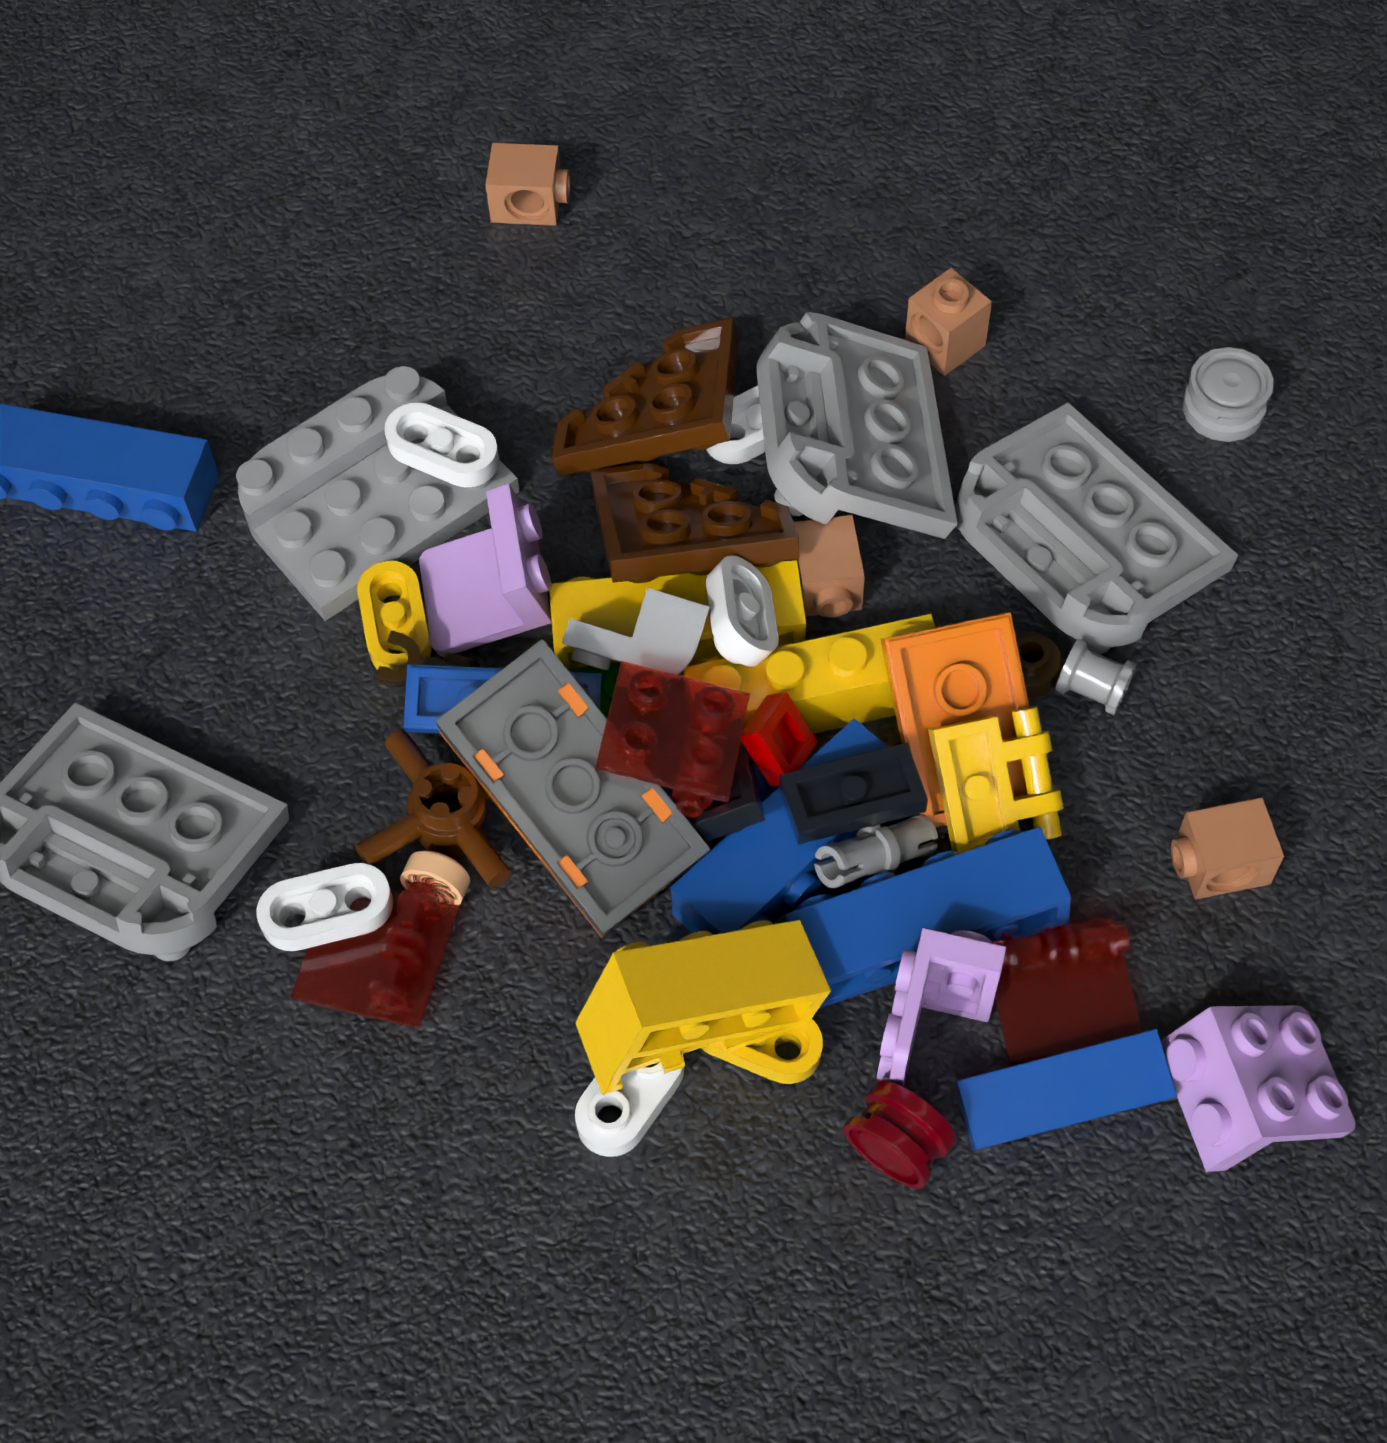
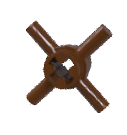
[355,729,511,888]

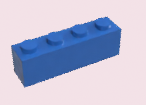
[0,404,220,532]
[670,719,895,935]
[785,827,1071,1009]

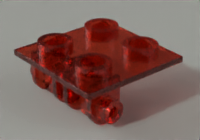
[595,661,750,818]
[290,881,459,1029]
[992,918,1143,1063]

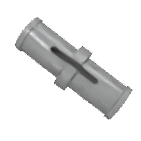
[814,815,938,888]

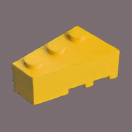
[575,920,831,1095]

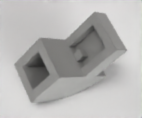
[562,588,710,690]

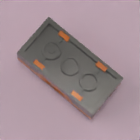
[436,639,710,938]

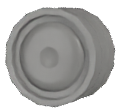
[1182,347,1274,442]

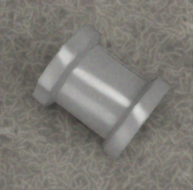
[1055,639,1137,715]

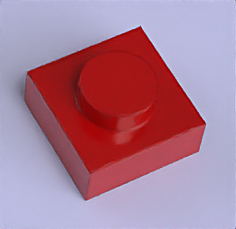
[739,692,818,787]

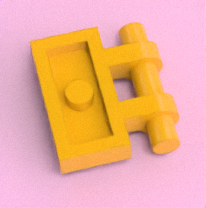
[928,706,1064,854]

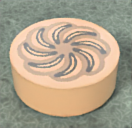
[400,850,470,908]

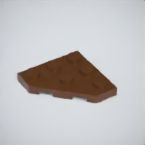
[551,317,740,476]
[591,463,800,583]

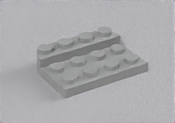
[757,312,957,539]
[236,366,520,621]
[955,402,1238,654]
[0,703,289,961]

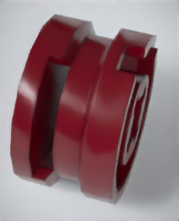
[843,1080,957,1189]

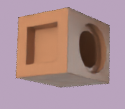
[485,143,570,226]
[905,268,992,376]
[791,515,865,618]
[1171,797,1284,900]

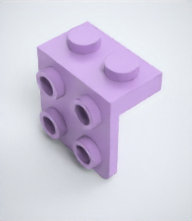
[419,484,552,656]
[877,928,1006,1087]
[1161,1005,1355,1172]

